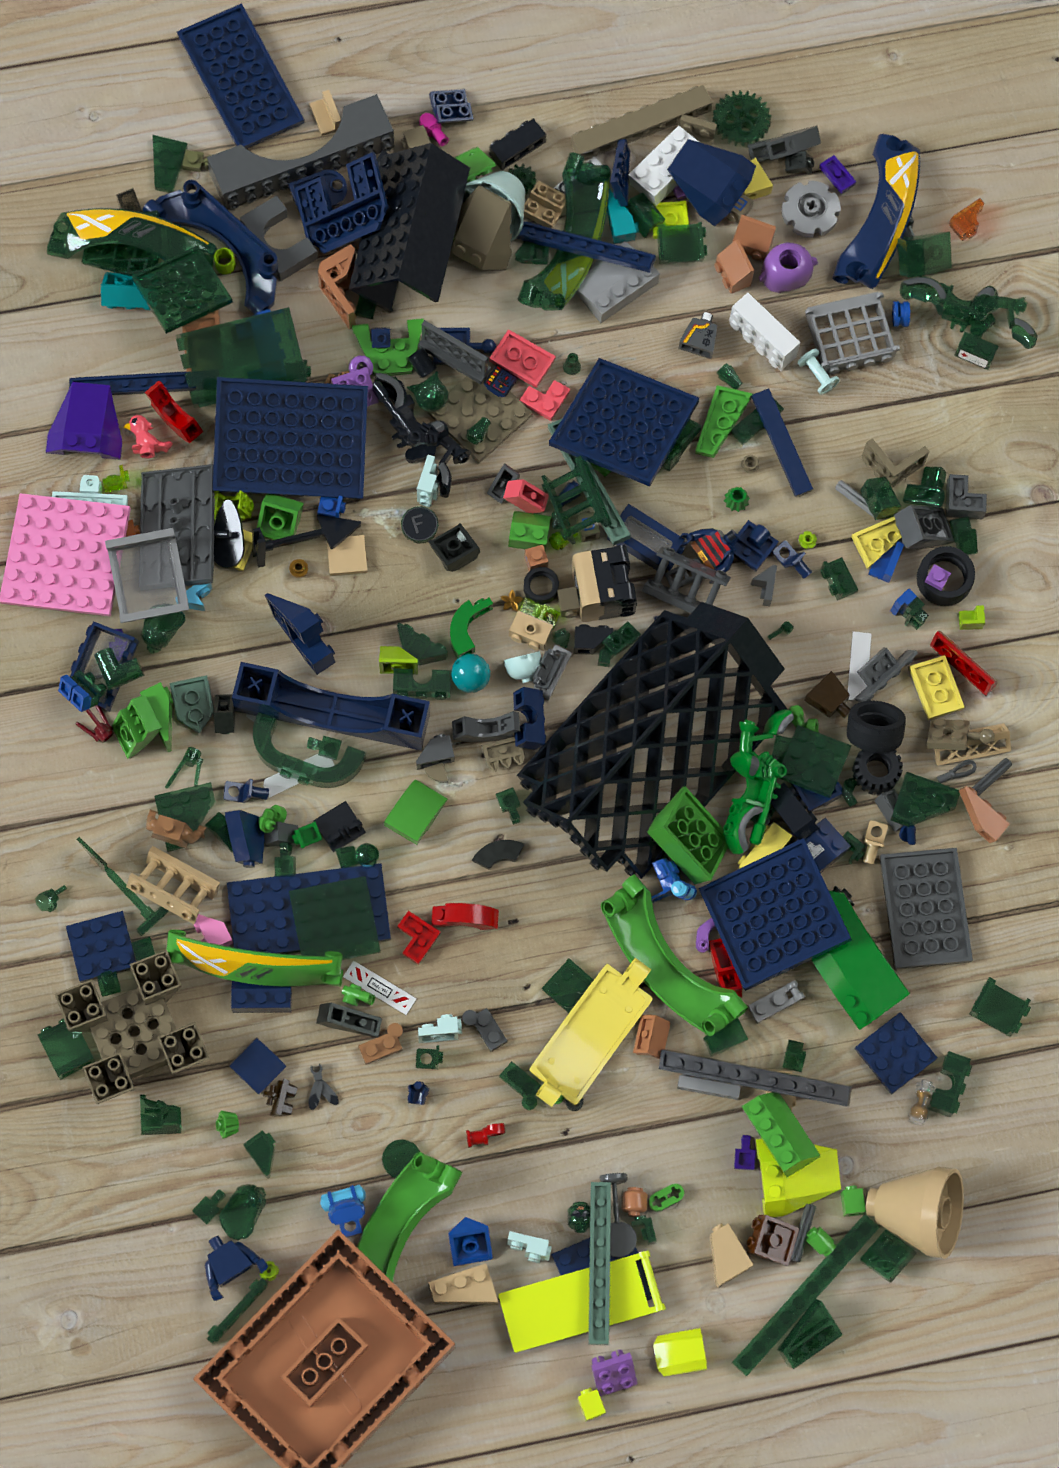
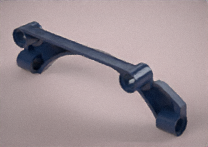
[142,180,278,315]

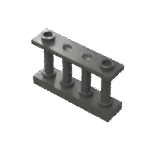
[642,546,731,613]

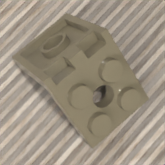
[862,438,930,490]

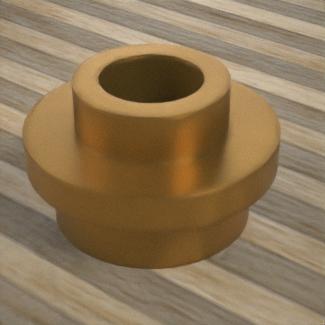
[289,559,308,578]

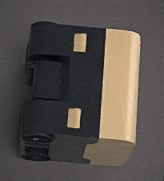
[572,545,637,622]

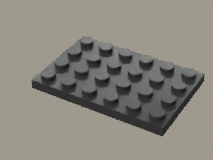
[879,848,973,969]

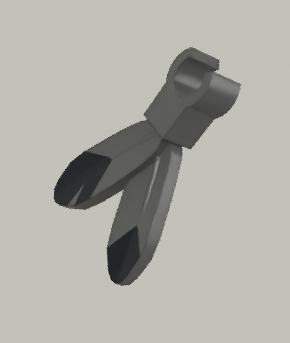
[308,1063,338,1110]

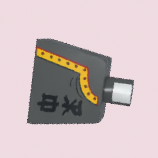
[678,312,717,359]

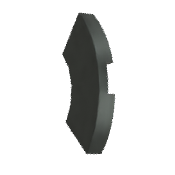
[472,840,524,870]

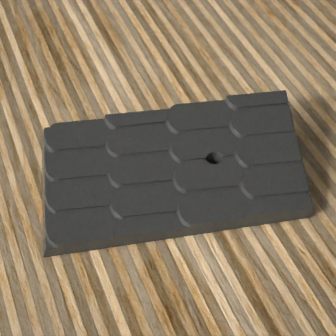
[139,464,215,591]

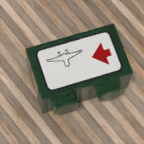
[954,332,999,370]

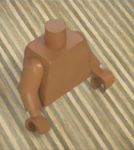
[146,809,207,848]

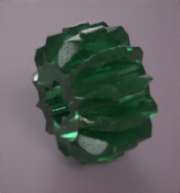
[508,163,537,195]

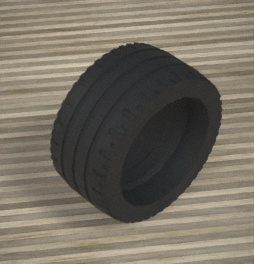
[917,546,975,606]
[846,700,906,753]

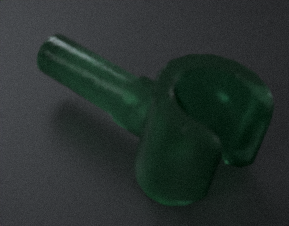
[768,621,794,640]

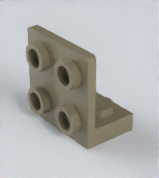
[679,114,717,146]

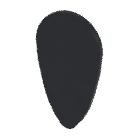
[213,500,245,568]

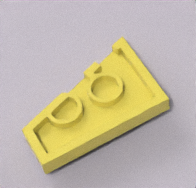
[851,517,902,569]

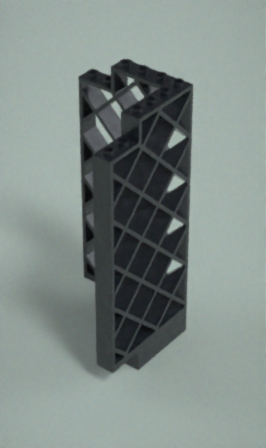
[517,602,788,879]

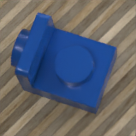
[317,495,346,518]

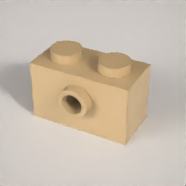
[509,611,553,651]

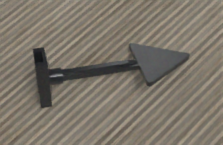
[252,515,361,568]

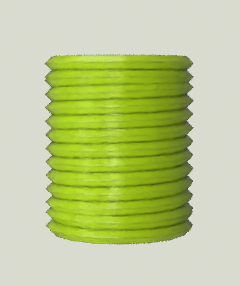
[214,248,236,275]

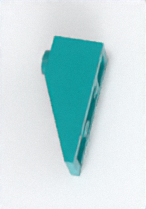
[603,186,639,244]

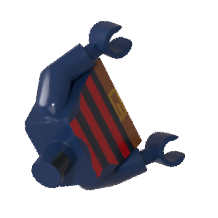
[679,528,739,584]

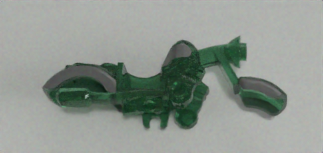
[900,275,1037,349]

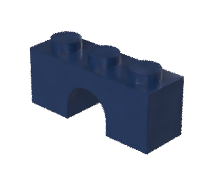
[513,687,546,750]

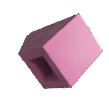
[193,914,233,947]

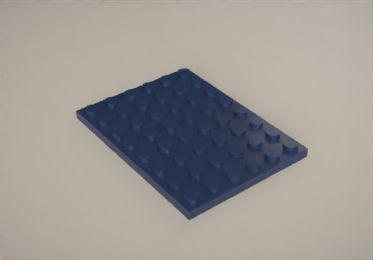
[213,377,368,499]

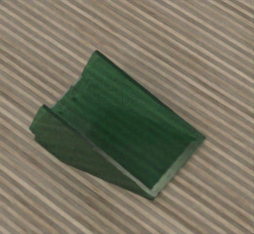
[175,307,308,408]

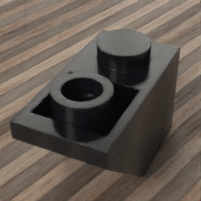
[574,624,613,655]

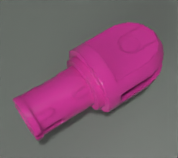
[419,113,449,147]

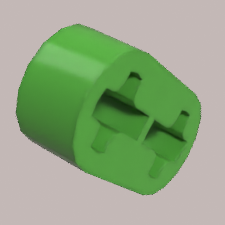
[648,1184,684,1212]

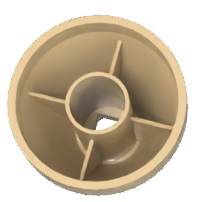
[866,1167,964,1259]

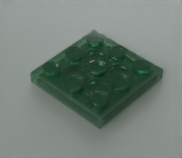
[779,725,852,798]

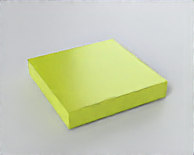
[650,201,690,239]

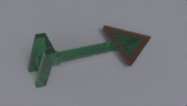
[76,837,169,937]

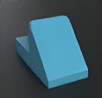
[175,583,212,611]

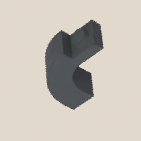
[452,711,520,742]

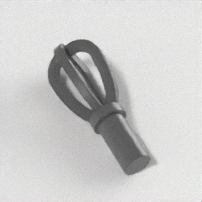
[936,759,977,784]

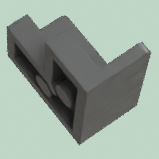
[946,474,987,519]

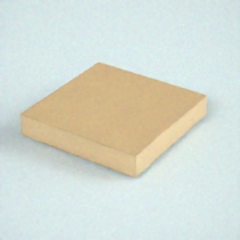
[327,535,368,576]

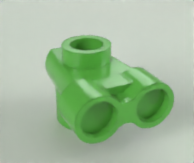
[342,984,375,1007]

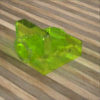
[102,465,130,493]

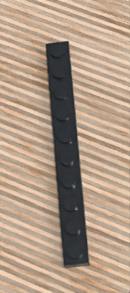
[659,1049,852,1107]

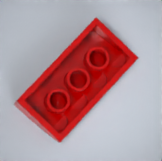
[930,630,997,696]

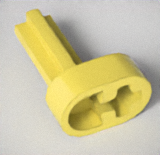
[233,530,252,571]

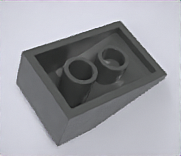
[894,505,955,550]

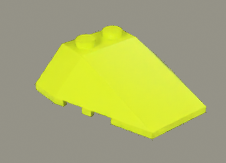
[756,1138,841,1217]

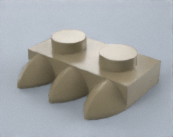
[482,737,524,772]

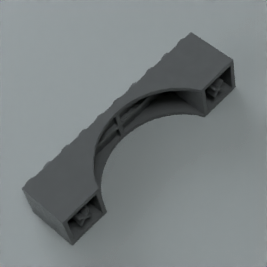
[207,94,394,210]

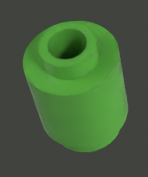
[806,1227,836,1257]

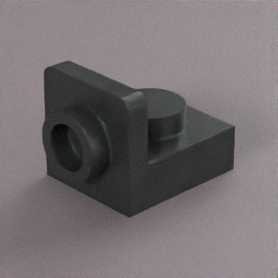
[785,151,814,175]

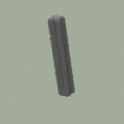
[972,758,1012,796]
[791,1204,816,1262]

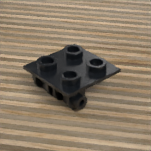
[313,801,366,853]

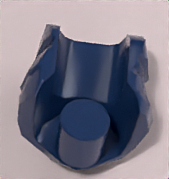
[408,1081,430,1105]

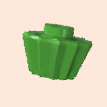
[216,1110,239,1139]

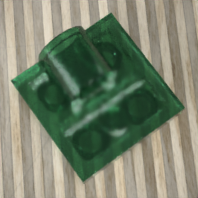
[860,1229,917,1283]

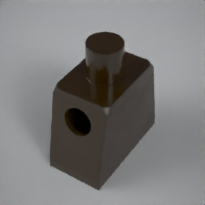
[804,671,851,718]

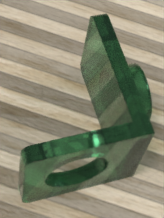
[416,1045,443,1070]

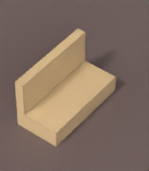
[309,90,341,135]

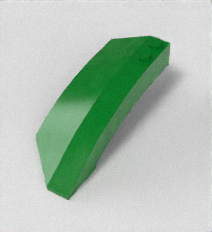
[812,891,910,1030]

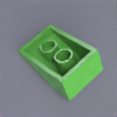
[140,682,173,752]

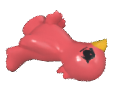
[123,415,173,458]

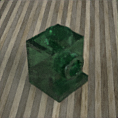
[782,1039,806,1072]

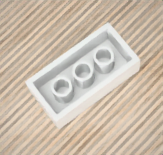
[628,126,698,206]
[729,293,800,371]

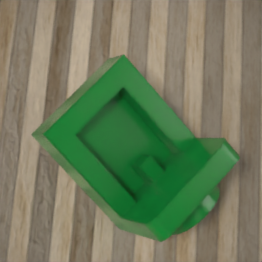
[292,821,323,849]

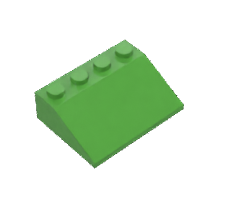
[647,786,728,885]

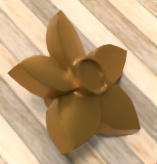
[500,590,523,612]

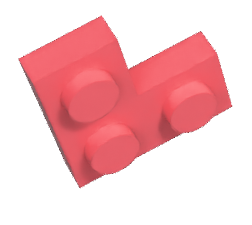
[520,380,570,421]

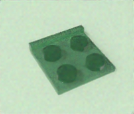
[541,958,593,1013]

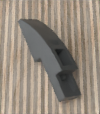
[747,125,821,162]

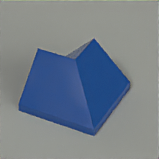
[448,1217,493,1266]

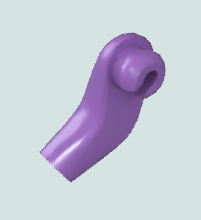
[696,918,716,953]

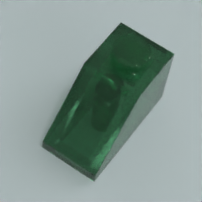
[243,1130,275,1179]

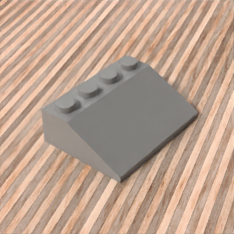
[574,241,660,323]

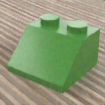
[257,494,304,545]
[508,511,551,552]

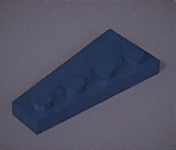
[610,139,631,207]

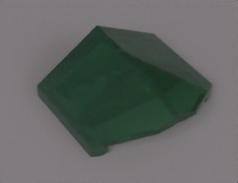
[515,241,549,265]

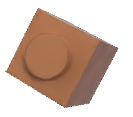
[524,545,548,571]

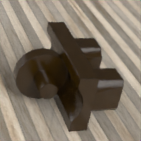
[263,1079,297,1117]

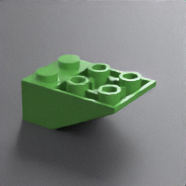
[454,147,496,183]

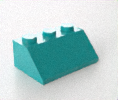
[101,272,161,310]

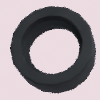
[523,567,559,605]

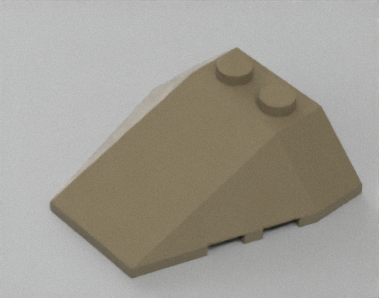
[450,185,512,270]

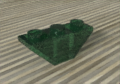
[397,622,448,666]

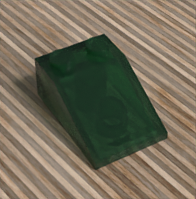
[898,231,952,278]

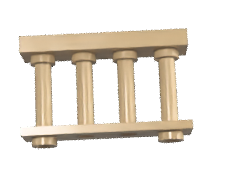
[127,846,220,924]

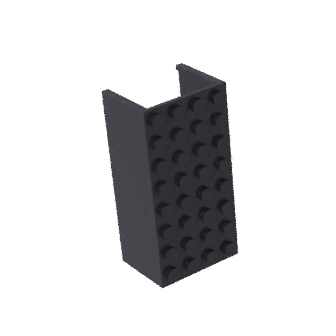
[349,143,470,312]

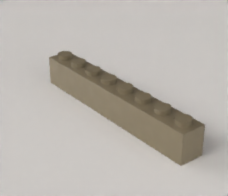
[571,85,712,162]

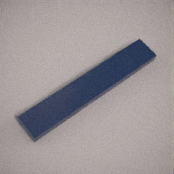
[751,388,813,497]

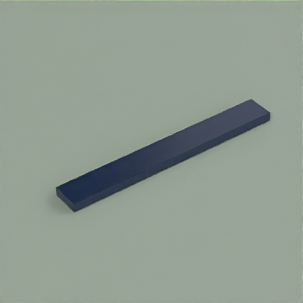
[516,221,656,273]
[69,370,219,395]

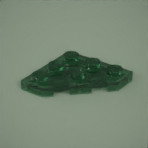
[890,772,960,827]
[154,782,215,852]

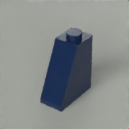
[225,810,265,868]

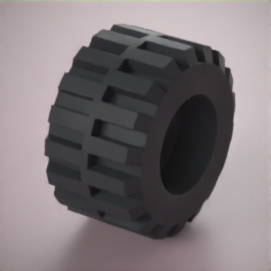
[852,749,903,795]

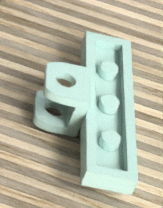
[52,475,128,506]

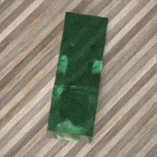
[662,419,702,471]

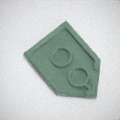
[170,675,214,734]

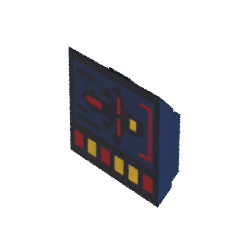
[484,364,519,397]

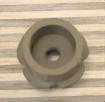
[741,455,759,473]

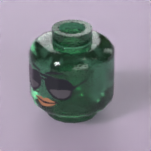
[567,1202,590,1233]

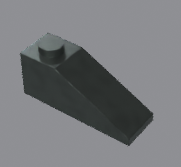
[316,1002,382,1037]

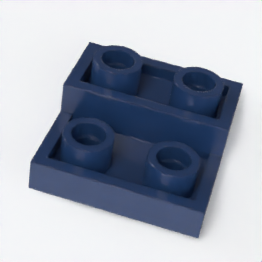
[429,89,474,123]
[229,1038,287,1095]

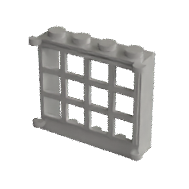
[805,292,900,375]

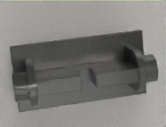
[533,649,564,689]

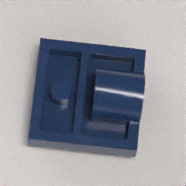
[732,520,779,572]

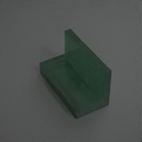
[625,193,665,238]

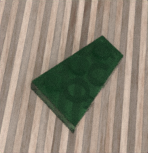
[153,135,188,193]

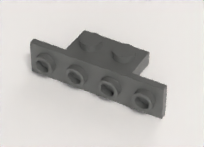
[854,647,918,702]

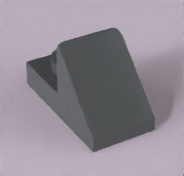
[751,565,777,607]

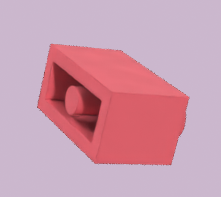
[503,479,549,513]

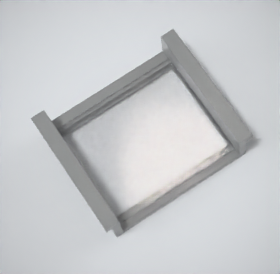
[105,528,190,623]

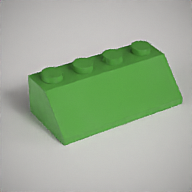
[742,1092,821,1178]

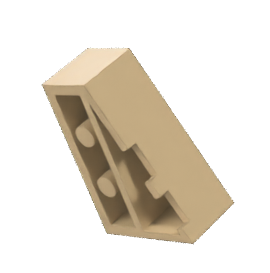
[428,1263,499,1305]

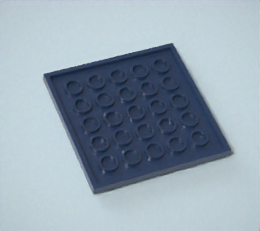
[549,358,699,487]
[699,838,852,991]

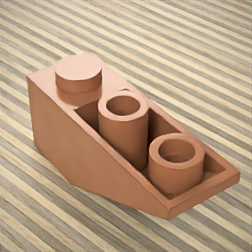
[959,786,1010,843]

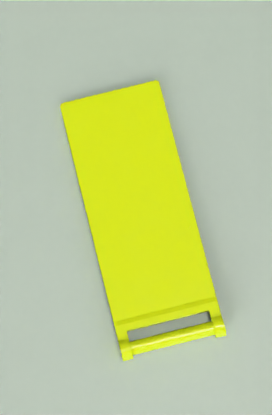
[498,1250,666,1353]

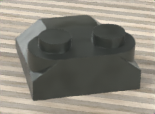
[428,523,480,572]

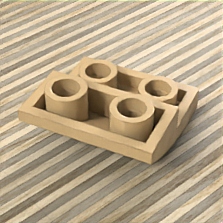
[524,181,570,228]

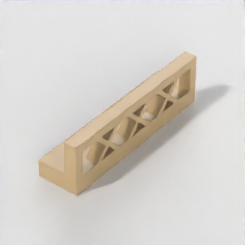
[934,723,1011,766]

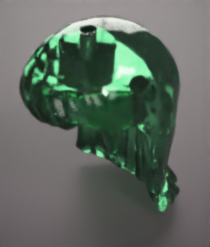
[407,371,448,413]

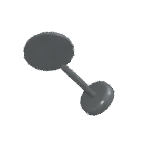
[600,1173,637,1258]

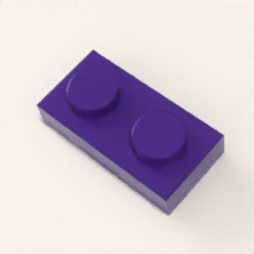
[819,155,856,194]

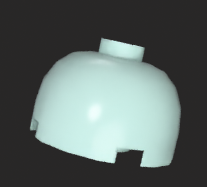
[504,651,543,683]

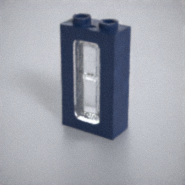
[607,504,686,572]

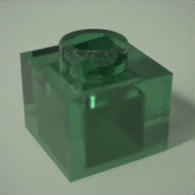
[97,971,121,997]

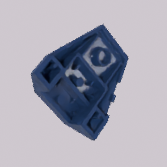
[667,139,756,226]

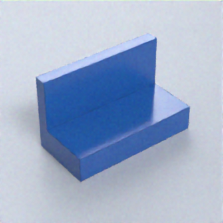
[868,541,904,583]

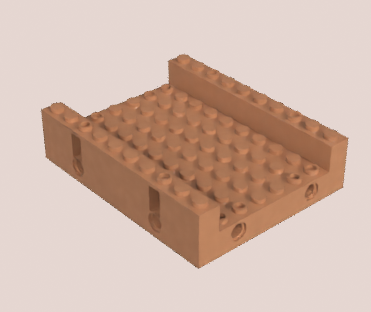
[193,1230,455,1468]

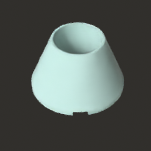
[462,171,525,241]

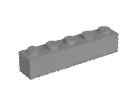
[677,1074,741,1100]

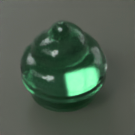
[552,628,571,648]

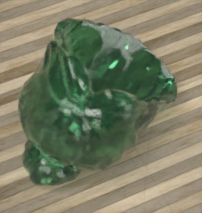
[141,603,185,654]
[219,1184,266,1240]

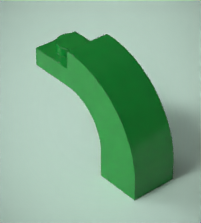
[450,597,493,659]

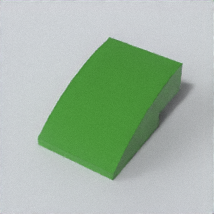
[112,695,162,759]
[384,780,448,845]

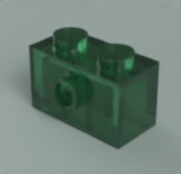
[860,476,901,520]

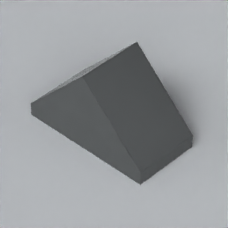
[487,463,520,504]
[264,822,298,847]

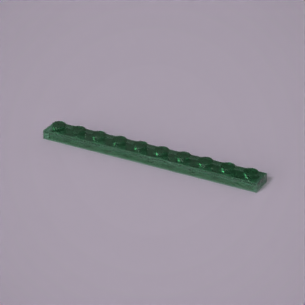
[732,1214,880,1377]

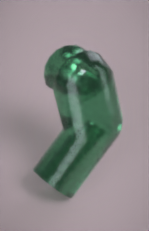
[842,778,858,808]

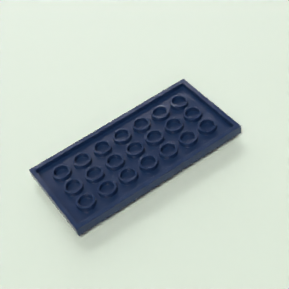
[177,3,305,149]
[227,863,391,954]

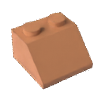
[732,215,776,261]
[715,239,754,294]

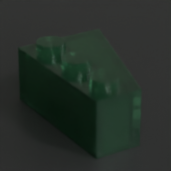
[777,1298,843,1369]

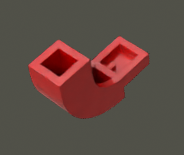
[145,381,203,444]

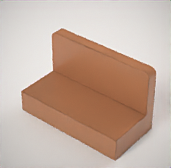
[633,1015,671,1059]

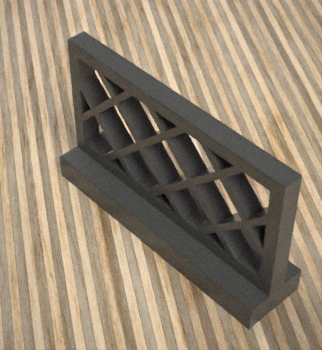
[418,320,491,384]

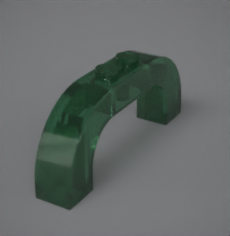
[253,712,366,788]

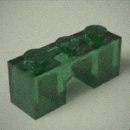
[393,668,451,700]
[928,1051,972,1117]

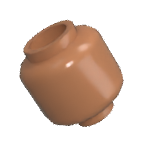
[621,1187,648,1217]

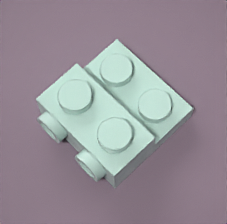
[417,455,439,507]
[418,1014,462,1043]
[507,1231,552,1263]

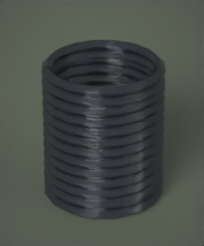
[408,348,437,378]

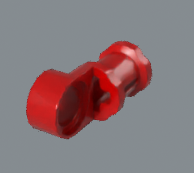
[466,1123,505,1148]

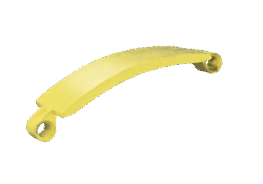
[529,958,652,1107]

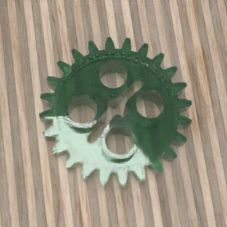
[712,90,771,147]

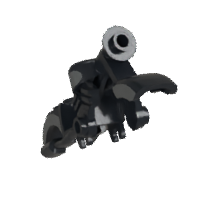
[372,373,471,498]

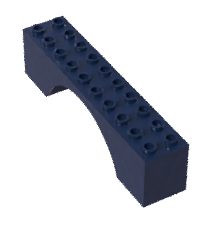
[232,662,430,751]

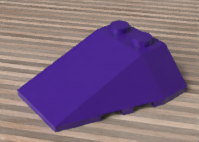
[46,382,123,460]

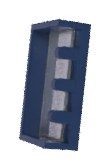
[70,621,139,712]

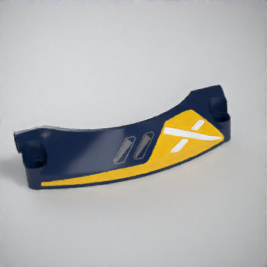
[833,134,920,289]

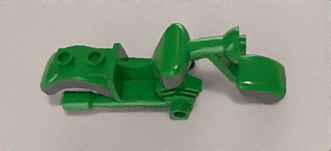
[723,710,794,854]

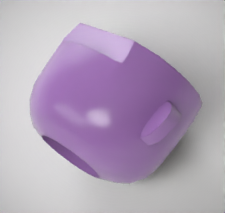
[758,242,818,293]

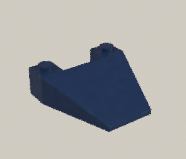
[265,593,336,675]

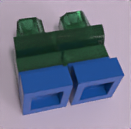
[890,589,929,630]
[58,670,107,712]

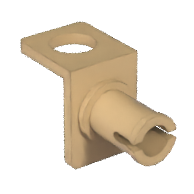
[863,820,888,864]

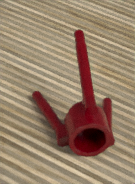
[75,698,114,743]

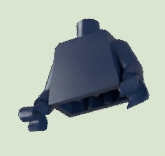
[205,1235,268,1301]

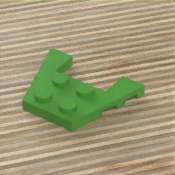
[352,318,424,376]

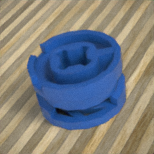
[892,301,910,327]

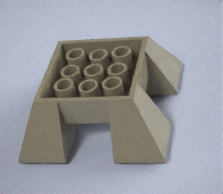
[55,950,210,1104]

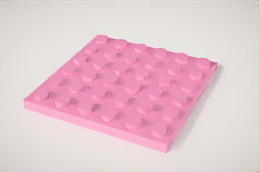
[0,493,131,617]

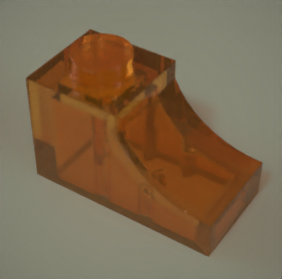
[949,198,984,241]

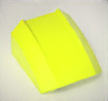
[653,1328,707,1377]

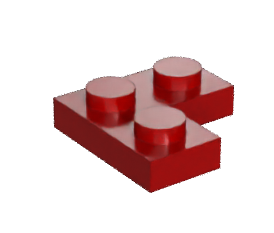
[397,910,441,965]

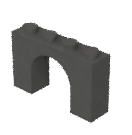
[240,195,318,281]

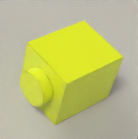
[577,1388,606,1421]

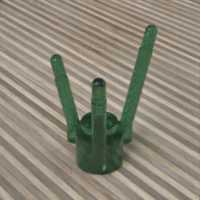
[165,747,204,789]

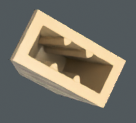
[710,1223,753,1288]

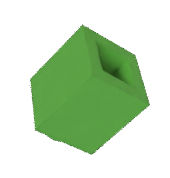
[840,1186,866,1217]

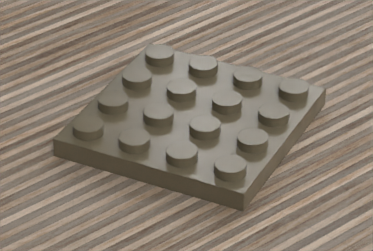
[428,372,533,463]

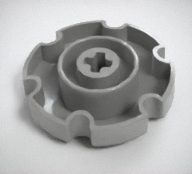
[782,181,841,238]

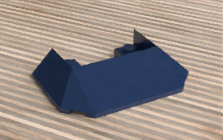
[294,152,388,253]

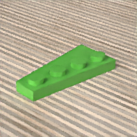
[695,385,752,458]

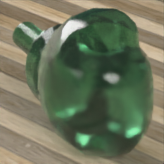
[35,885,67,912]

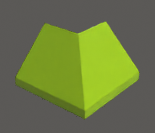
[379,646,418,675]

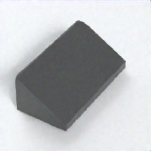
[875,789,915,832]

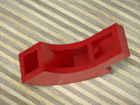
[431,903,499,930]

